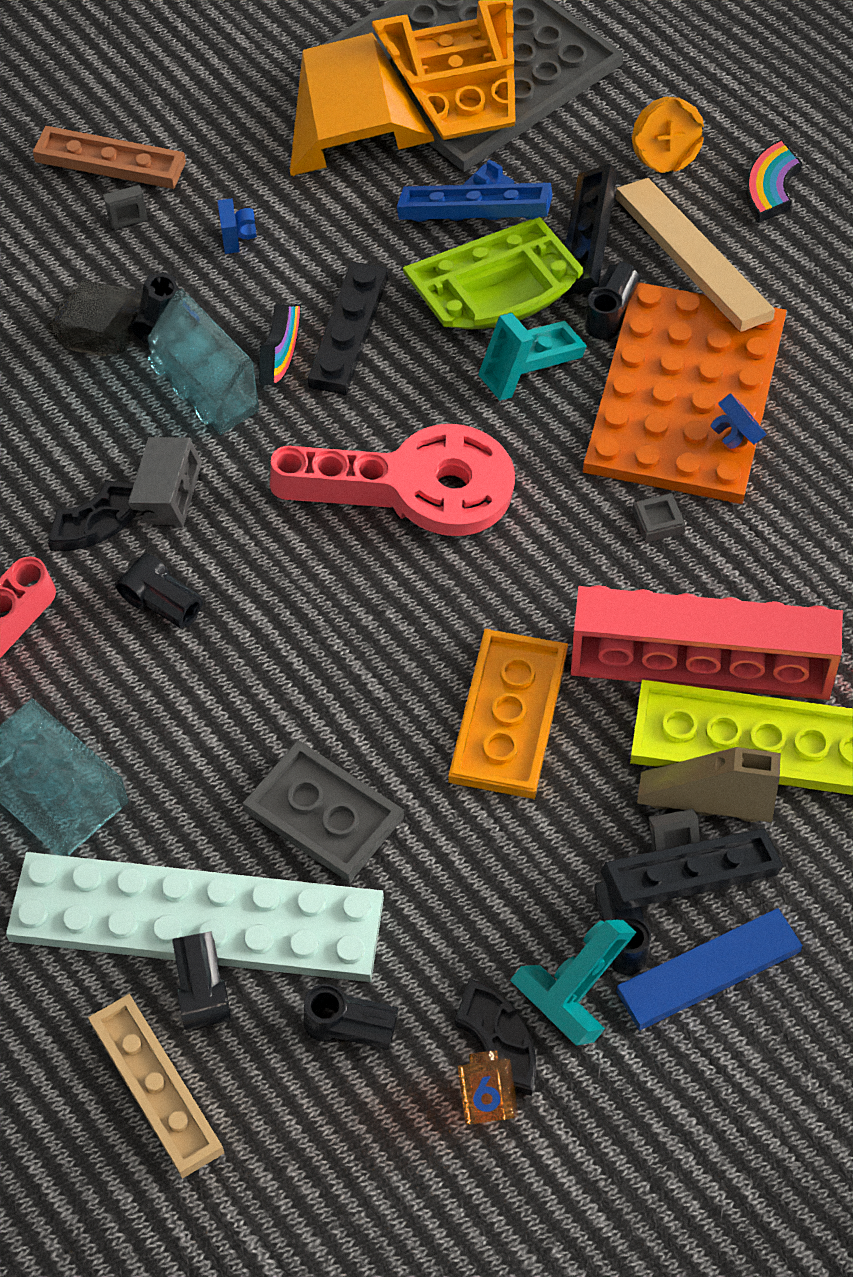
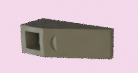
[637,747,781,822]

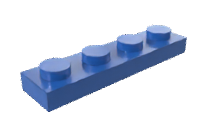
[397,183,553,222]

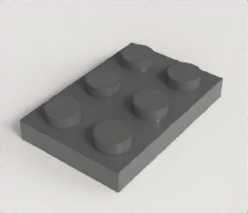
[243,740,404,883]

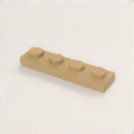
[88,993,224,1179]

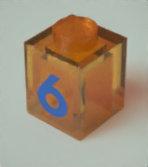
[458,1050,519,1125]

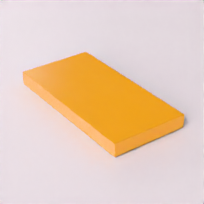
[448,629,568,799]

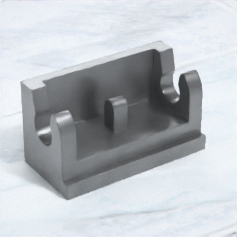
[128,437,202,528]

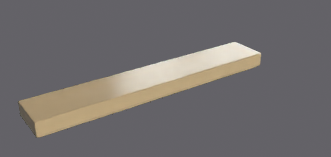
[615,178,775,332]

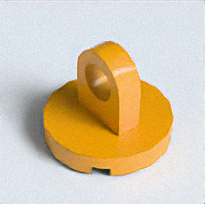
[632,96,704,173]

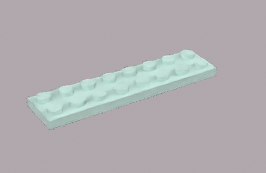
[6,852,384,982]

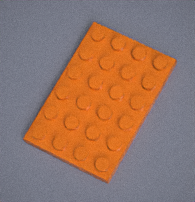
[583,282,787,504]

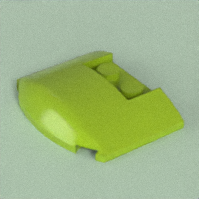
[403,217,583,329]

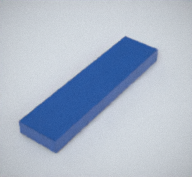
[616,908,803,1031]

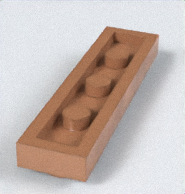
[33,126,186,189]

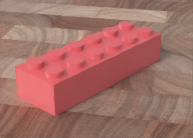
[571,585,843,700]

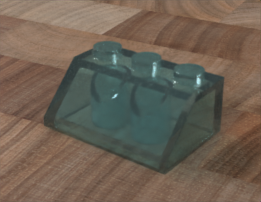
[148,289,259,435]
[0,698,129,856]

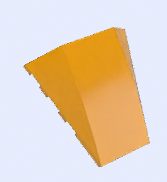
[372,0,515,140]
[290,33,434,176]

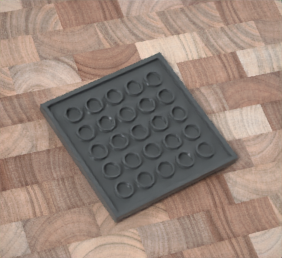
[321,0,624,172]

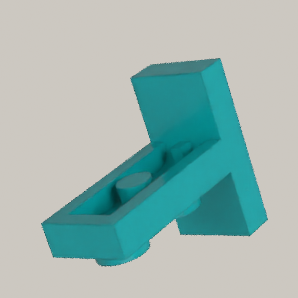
[478,313,587,401]
[510,920,636,1046]

